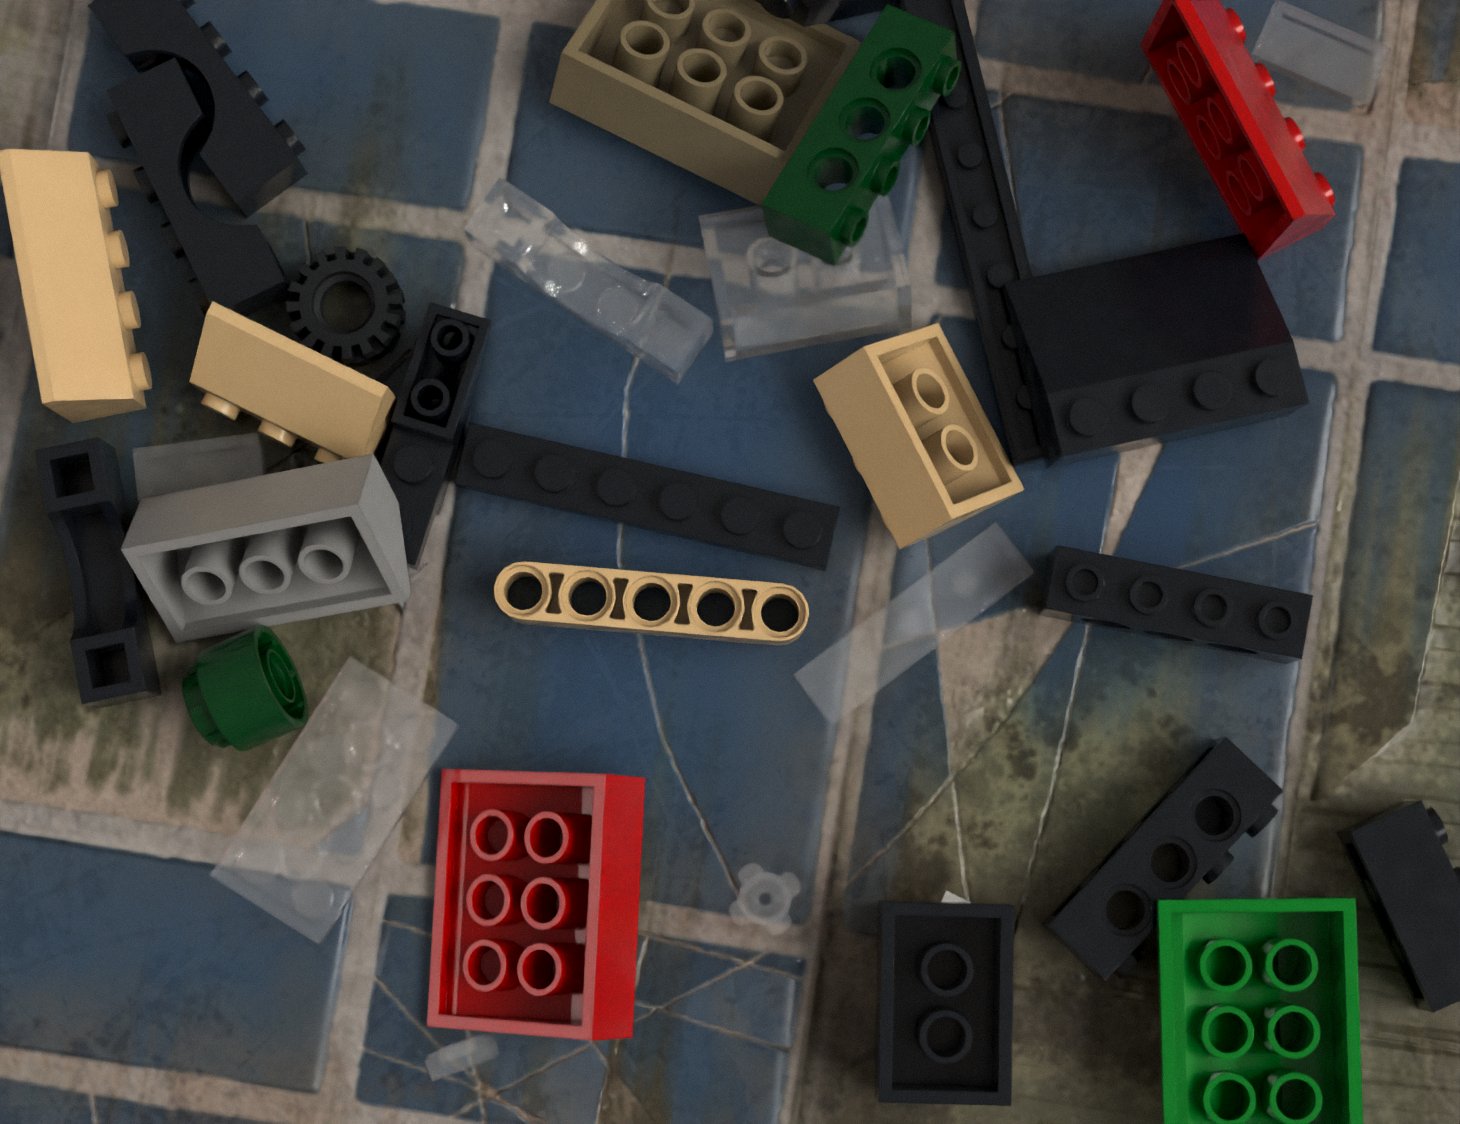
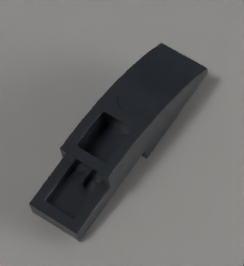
[380,302,492,570]

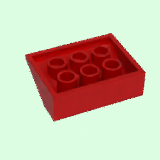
[1140,0,1336,262]
[427,769,645,1041]

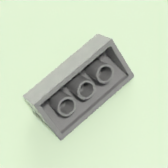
[121,453,411,643]

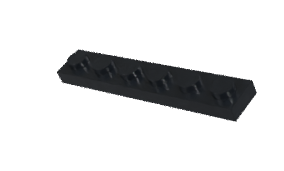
[455,422,840,571]

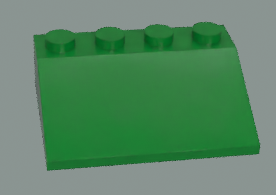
[1156,897,1363,1124]

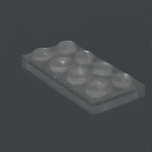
[210,656,460,944]

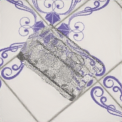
[699,194,912,362]

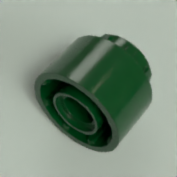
[182,625,308,752]

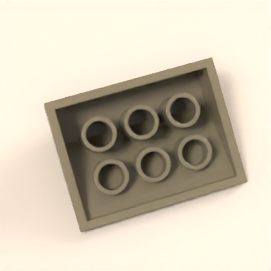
[549,0,862,206]

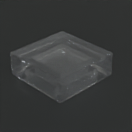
[425,1032,499,1081]

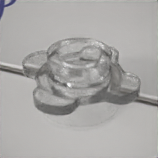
[729,863,800,935]

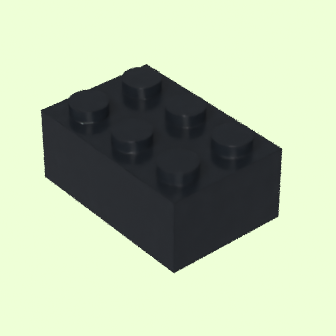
[875,900,1014,1106]

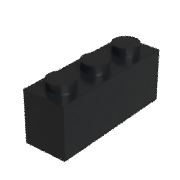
[1337,800,1460,1013]

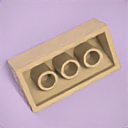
[0,149,152,423]

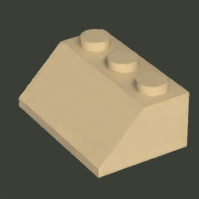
[189,301,398,464]
[813,323,1025,550]

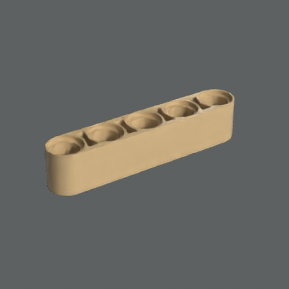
[494,561,809,646]

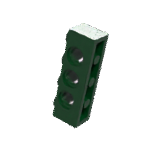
[761,4,961,266]

